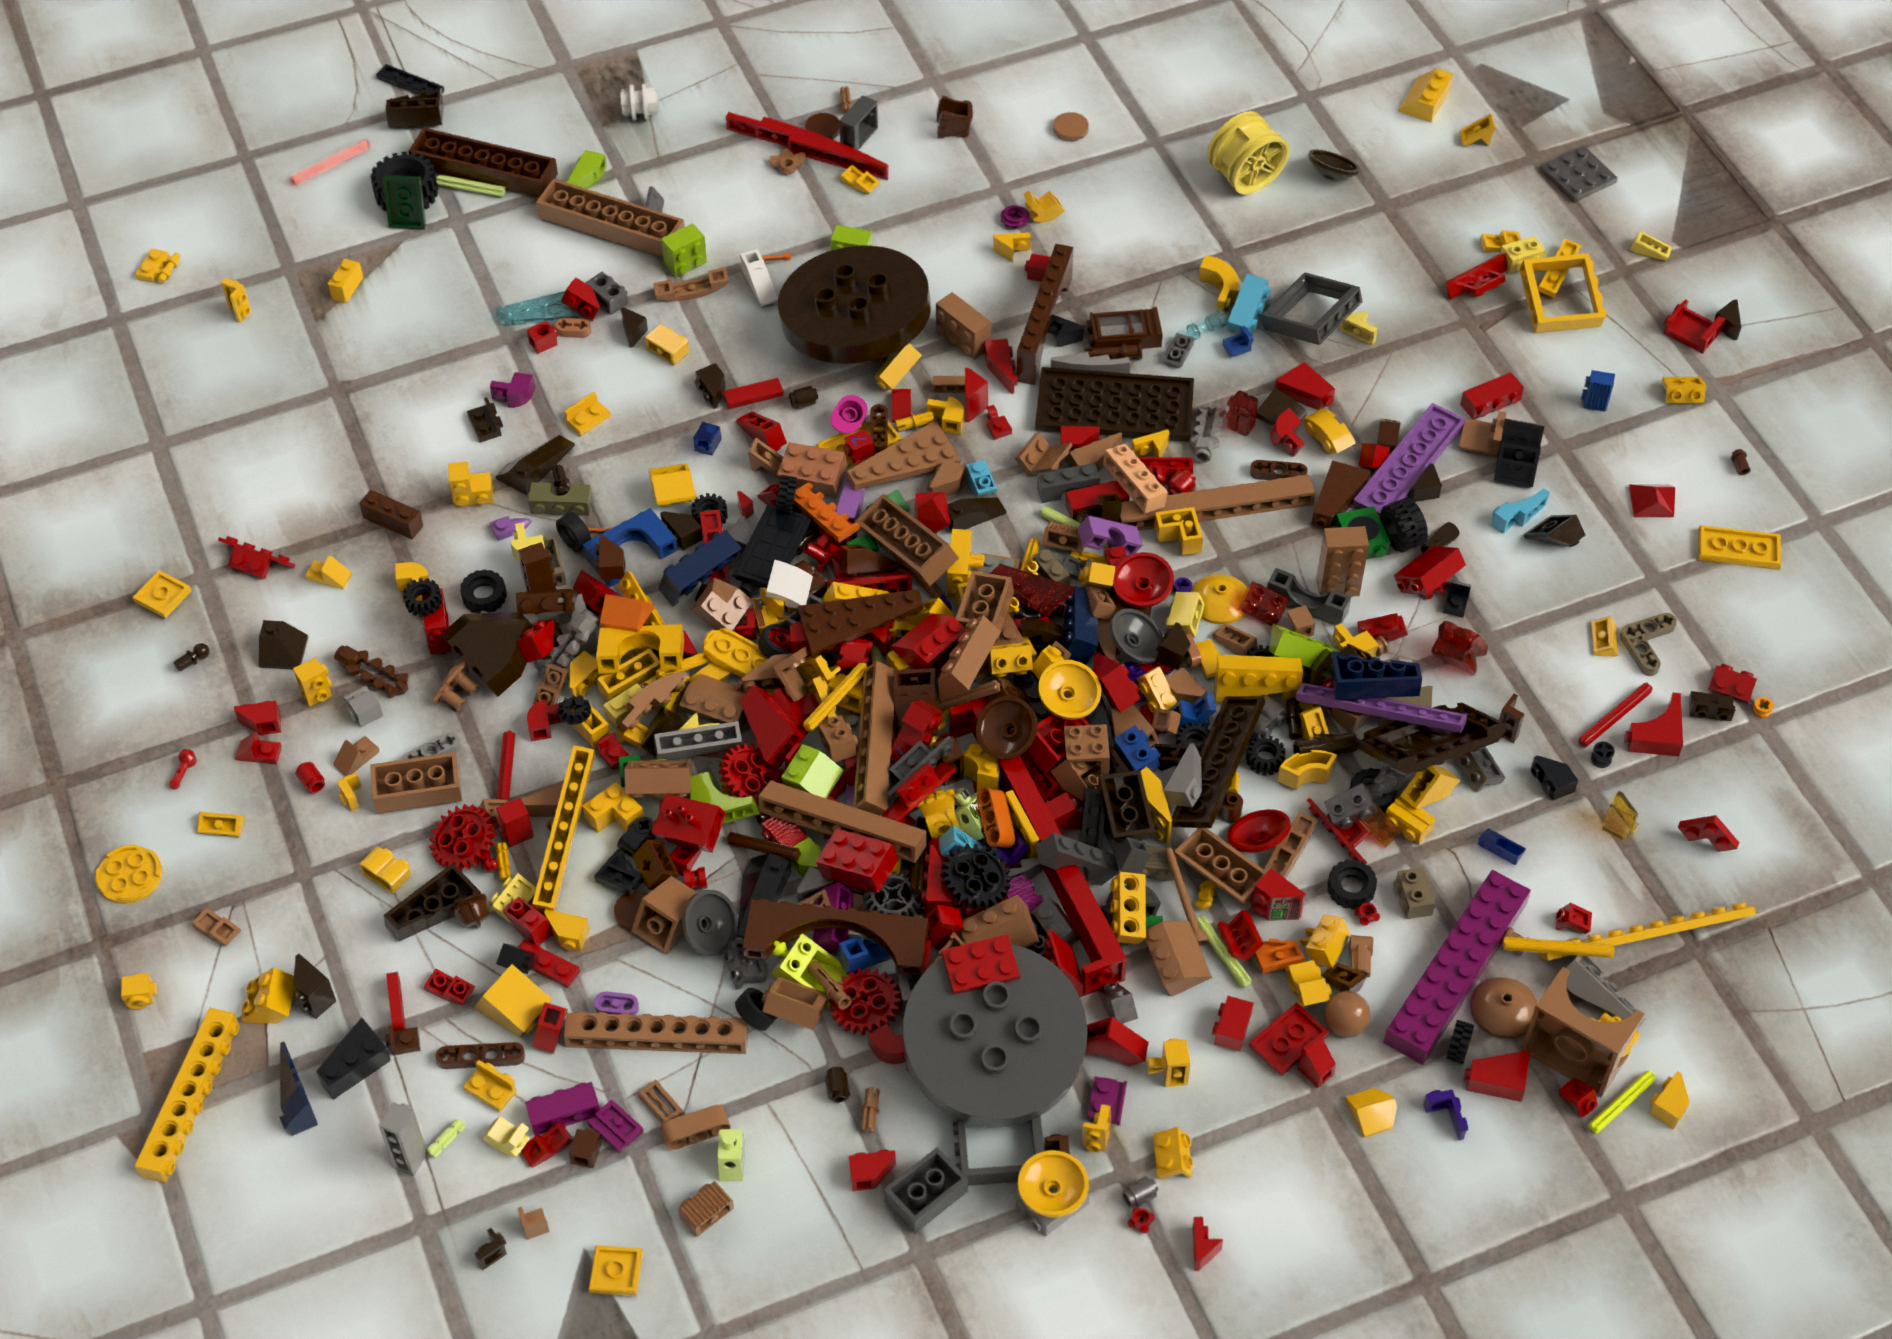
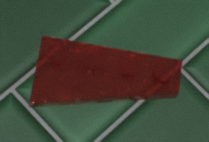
[989,564,1074,617]

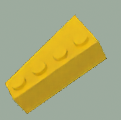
[1214,655,1303,703]

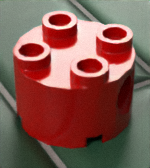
[836,638,873,681]

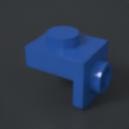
[1222,326,1254,357]

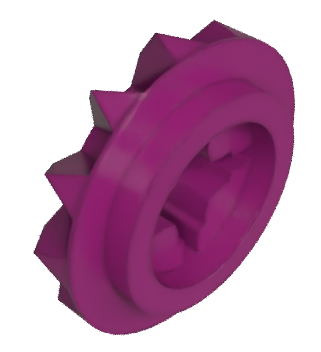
[1001,205,1030,229]

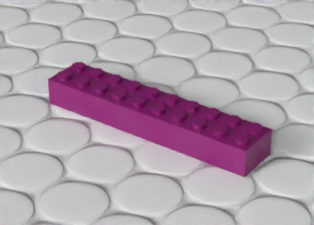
[1383,869,1531,1065]

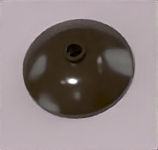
[1308,149,1360,180]

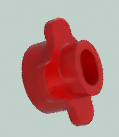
[1354,903,1380,926]
[1127,1207,1155,1234]

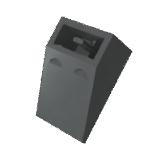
[1027,898,1081,957]

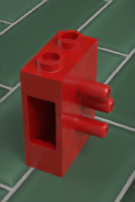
[1394,546,1466,599]
[652,793,726,853]

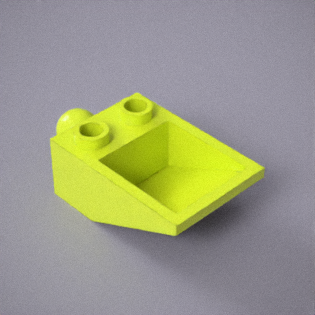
[771,933,855,1007]

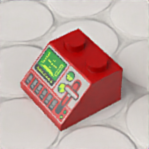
[1251,868,1306,921]

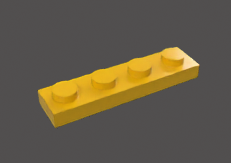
[1538,238,1582,298]

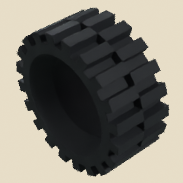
[370,152,438,211]

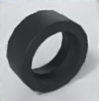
[556,512,592,552]
[735,988,778,1031]

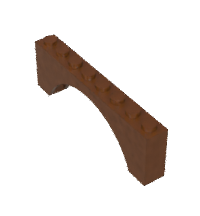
[1016,243,1074,385]
[743,899,929,977]

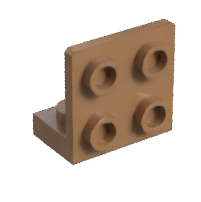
[1459,411,1506,456]
[1015,432,1073,476]
[773,647,810,702]
[1064,724,1110,774]

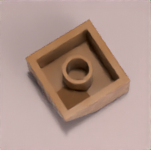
[691,578,753,631]

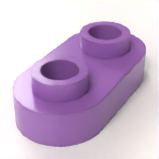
[594,992,639,1015]

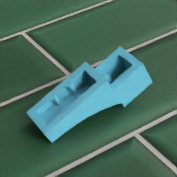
[1491,488,1550,534]

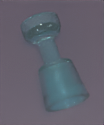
[1187,309,1228,341]

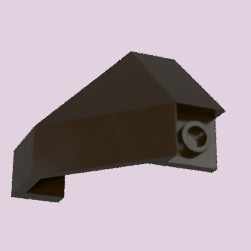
[441,612,533,697]

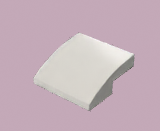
[766,560,813,609]

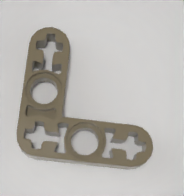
[1620,613,1677,676]

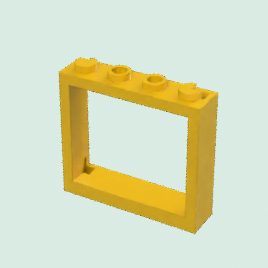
[1519,253,1607,333]

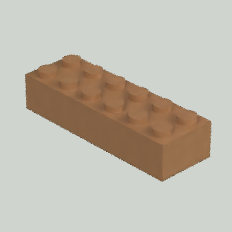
[855,494,959,586]

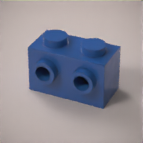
[1114,725,1161,771]

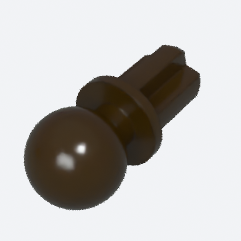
[552,465,570,496]
[174,643,210,671]

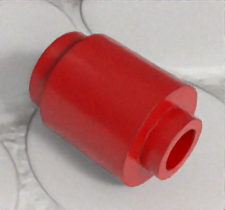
[295,762,325,793]

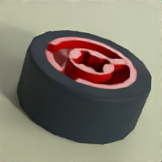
[758,624,791,659]

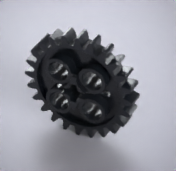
[940,843,1012,911]

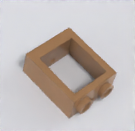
[761,976,828,1030]

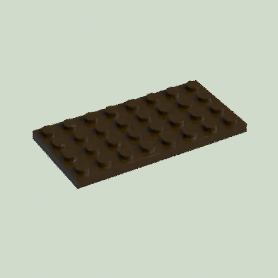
[1035,367,1194,441]

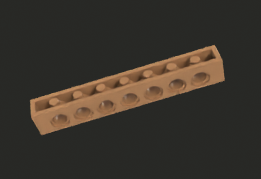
[564,1011,748,1054]

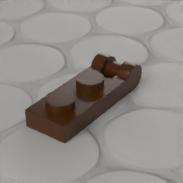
[516,589,575,615]

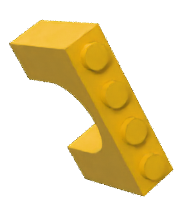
[596,624,684,674]

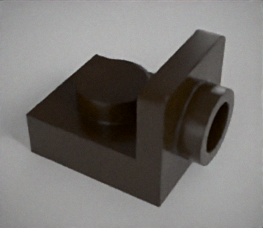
[474,1228,507,1270]

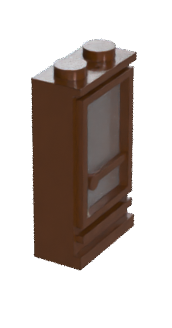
[1086,307,1163,349]

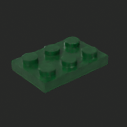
[383,175,426,229]

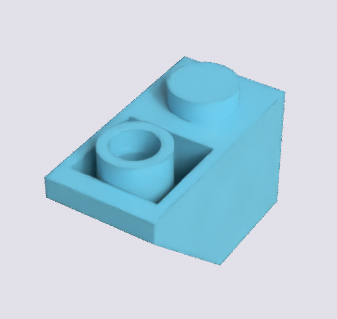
[966,460,997,496]

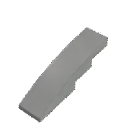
[1050,352,1130,373]

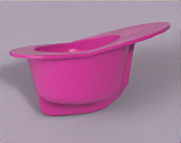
[830,395,868,434]

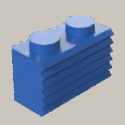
[1581,370,1615,412]

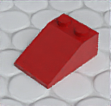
[1027,714,1090,773]

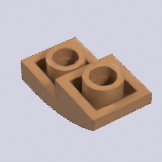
[533,663,569,706]

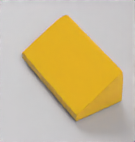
[1591,616,1619,657]
[197,812,245,837]

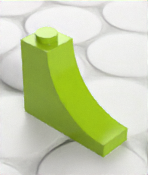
[690,772,760,824]

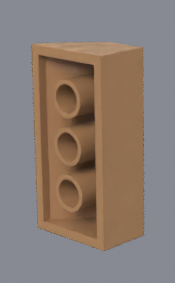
[938,615,1001,702]
[1174,828,1267,904]

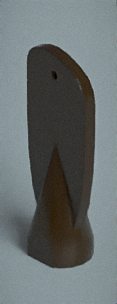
[1421,522,1460,553]

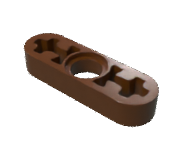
[870,404,888,453]
[1250,460,1308,480]

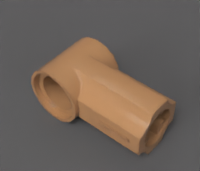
[1349,935,1373,978]

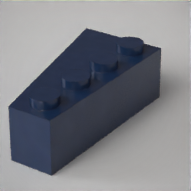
[1330,652,1422,700]

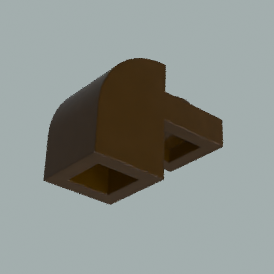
[1076,494,1122,524]

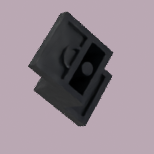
[1494,418,1545,487]

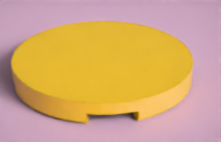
[95,844,163,904]

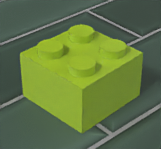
[661,223,707,277]

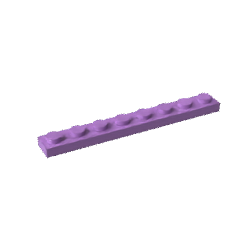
[1296,683,1467,733]

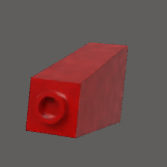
[740,685,805,768]

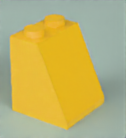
[474,964,553,1037]

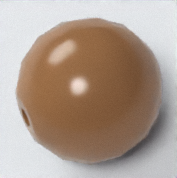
[1324,991,1371,1038]

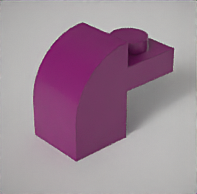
[490,372,535,408]

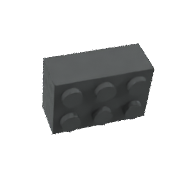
[884,1147,968,1234]

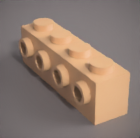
[1103,444,1168,513]

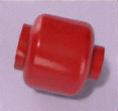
[1167,470,1196,495]

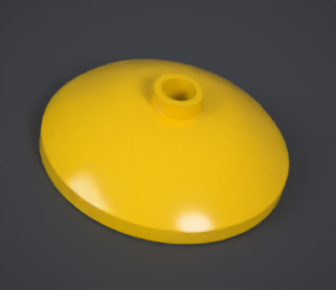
[1191,574,1251,624]
[1038,660,1101,720]
[1018,1150,1089,1218]

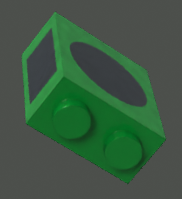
[1335,506,1390,559]

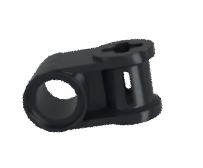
[617,817,656,858]

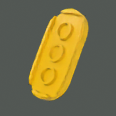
[702,628,768,678]

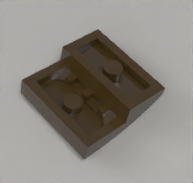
[1255,388,1307,425]

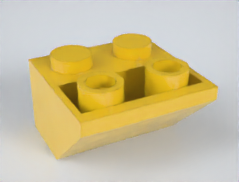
[648,463,696,506]
[241,967,294,1024]

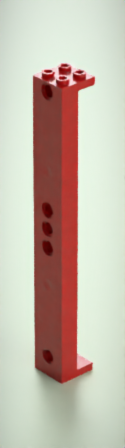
[949,696,1127,996]

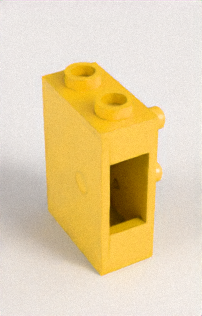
[947,529,985,599]

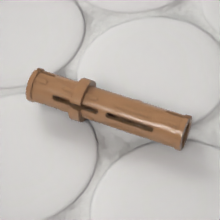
[807,961,851,1009]

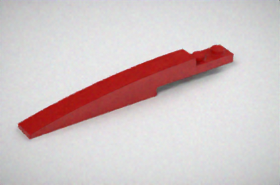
[725,112,889,180]

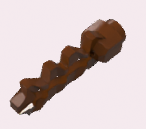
[334,645,409,698]

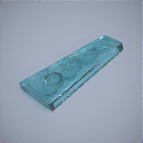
[496,291,578,326]

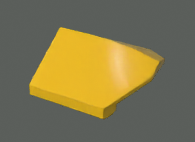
[1345,1088,1397,1138]

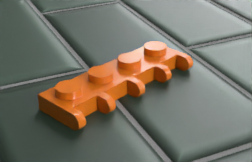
[793,482,860,543]

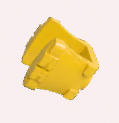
[918,789,961,839]

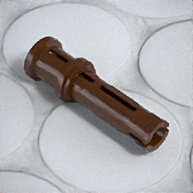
[1084,342,1142,359]

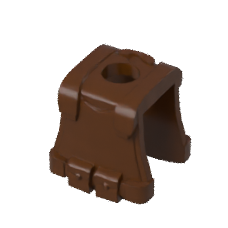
[936,96,973,138]

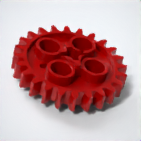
[719,743,784,805]
[429,804,497,872]
[829,967,902,1037]

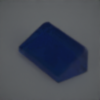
[1478,828,1526,865]

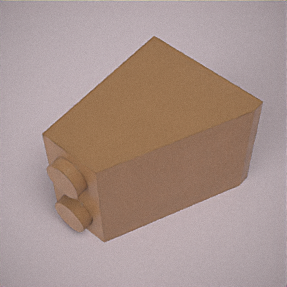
[631,876,697,954]

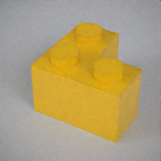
[448,461,494,507]
[1154,507,1203,555]
[582,782,644,833]

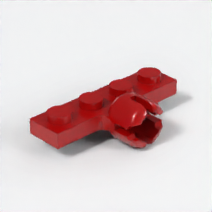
[1137,457,1193,487]

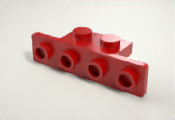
[1445,253,1508,299]
[218,536,295,579]
[882,762,956,822]
[1307,798,1371,864]

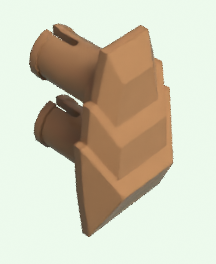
[433,662,479,711]

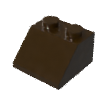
[293,953,337,1019]

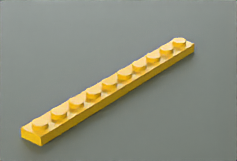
[1539,902,1756,960]

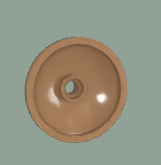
[1470,977,1538,1038]

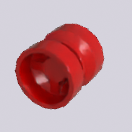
[683,867,708,889]

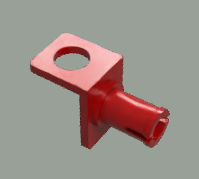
[803,542,840,573]

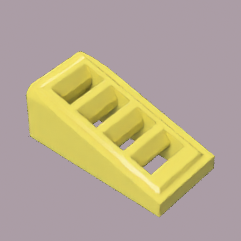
[1629,231,1673,261]

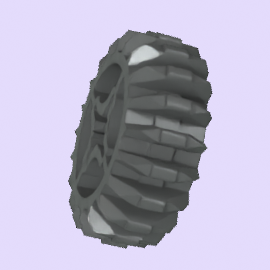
[863,871,922,917]

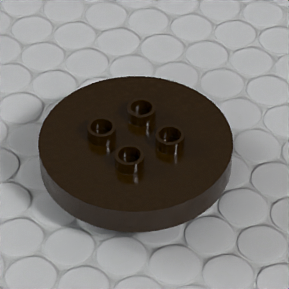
[778,245,931,364]

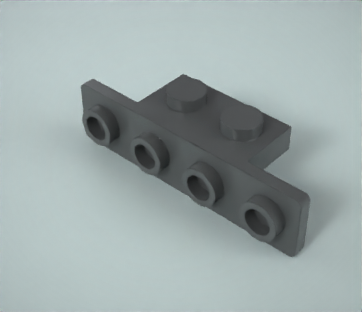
[887,736,954,803]

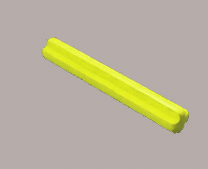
[1588,1070,1656,1134]

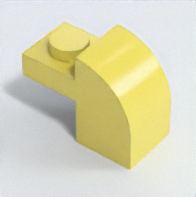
[510,523,545,563]
[481,1116,529,1157]

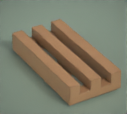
[638,1080,684,1124]

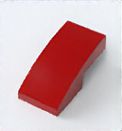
[521,1121,573,1168]

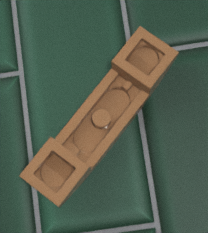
[653,267,729,301]

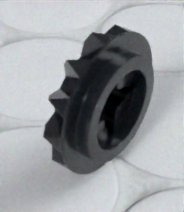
[557,695,591,725]

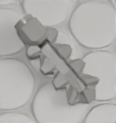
[1191,402,1226,463]
[538,609,598,679]

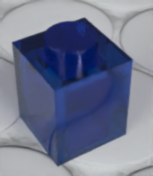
[693,421,722,456]

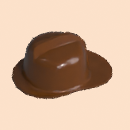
[453,894,489,928]

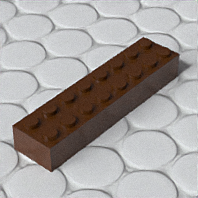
[408,127,558,198]

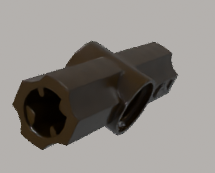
[1293,733,1357,755]

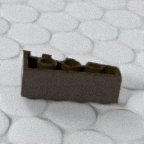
[383,863,481,941]

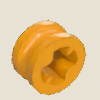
[1752,697,1774,718]

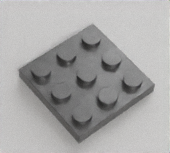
[1540,145,1618,203]

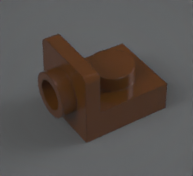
[385,1025,421,1056]
[1044,1134,1070,1154]

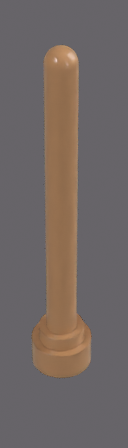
[1164,847,1208,946]

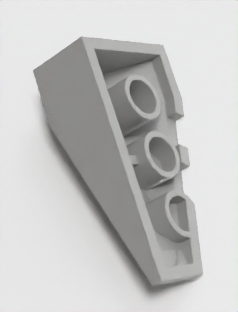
[1566,955,1645,1026]

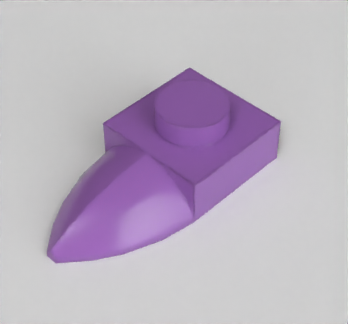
[490,516,532,541]

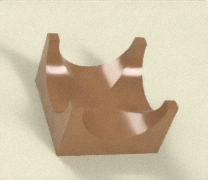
[1521,967,1645,1098]

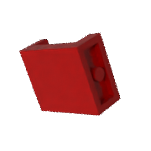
[1663,299,1725,354]

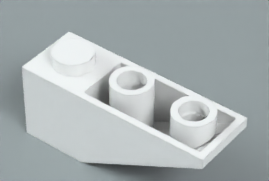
[740,249,778,307]

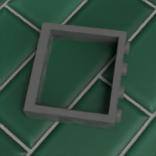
[1261,272,1363,345]
[953,1116,1044,1186]

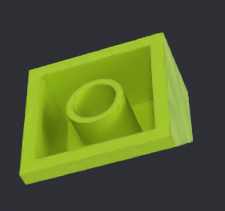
[781,744,844,798]

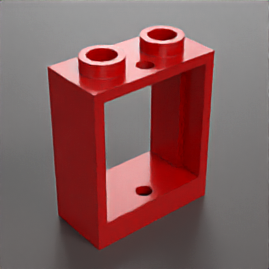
[422,588,451,654]

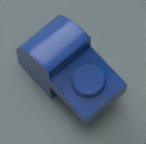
[1169,692,1216,730]

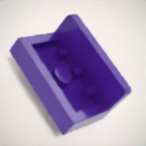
[985,823,1030,866]

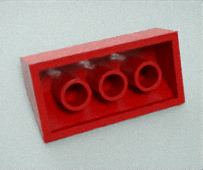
[828,571,912,593]

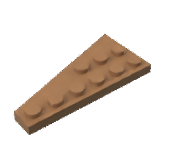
[846,420,961,490]

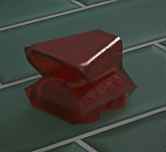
[1431,621,1488,675]

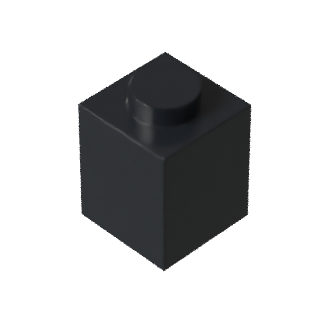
[496,943,535,974]

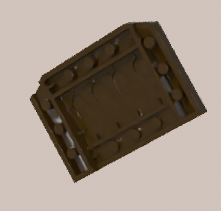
[1355,702,1506,775]

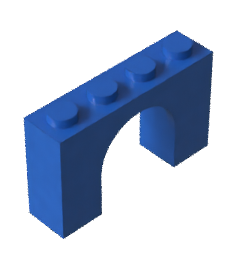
[582,508,678,587]

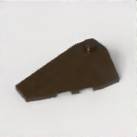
[495,435,575,495]

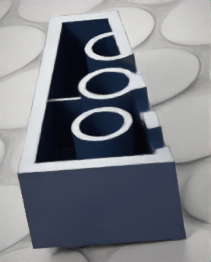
[658,530,741,607]
[1061,586,1098,665]

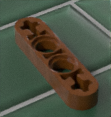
[435,1042,525,1069]

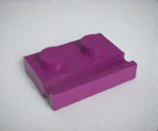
[1087,1076,1127,1126]
[587,1099,644,1153]

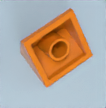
[600,594,654,632]

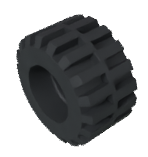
[1380,497,1428,553]

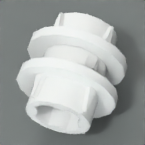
[621,84,658,120]

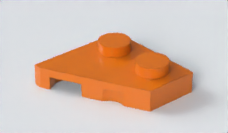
[1253,938,1305,974]

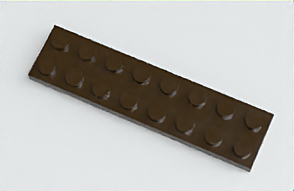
[1172,696,1266,828]

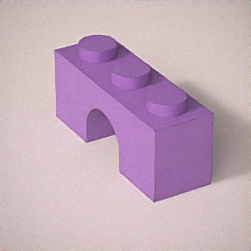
[1078,516,1143,556]

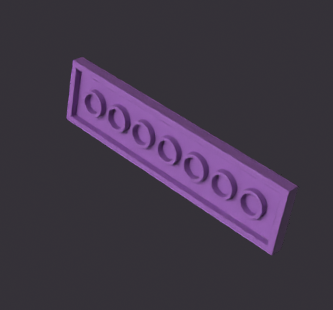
[1353,403,1466,518]

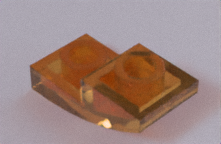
[1360,803,1401,848]

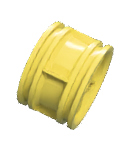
[1207,111,1290,195]

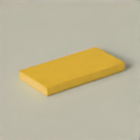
[816,415,902,469]
[1698,525,1781,570]

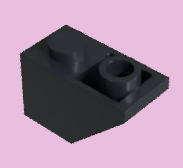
[1531,755,1578,801]

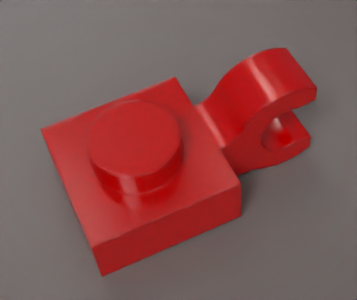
[986,405,1012,440]

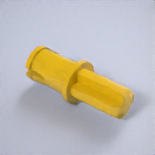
[895,411,934,432]

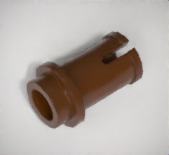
[1731,449,1751,475]

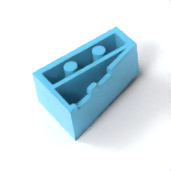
[1227,273,1271,334]

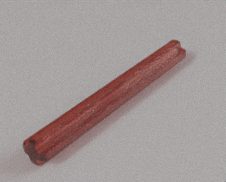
[290,139,371,185]

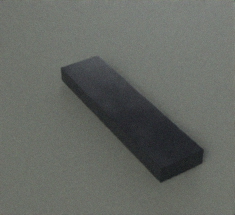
[376,64,445,95]

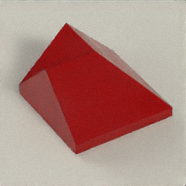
[1629,484,1675,517]
[914,492,950,534]

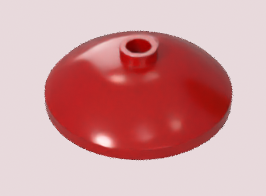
[1113,552,1174,608]
[1227,809,1291,853]

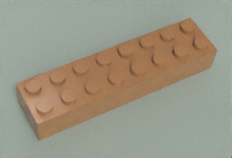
[536,179,684,257]

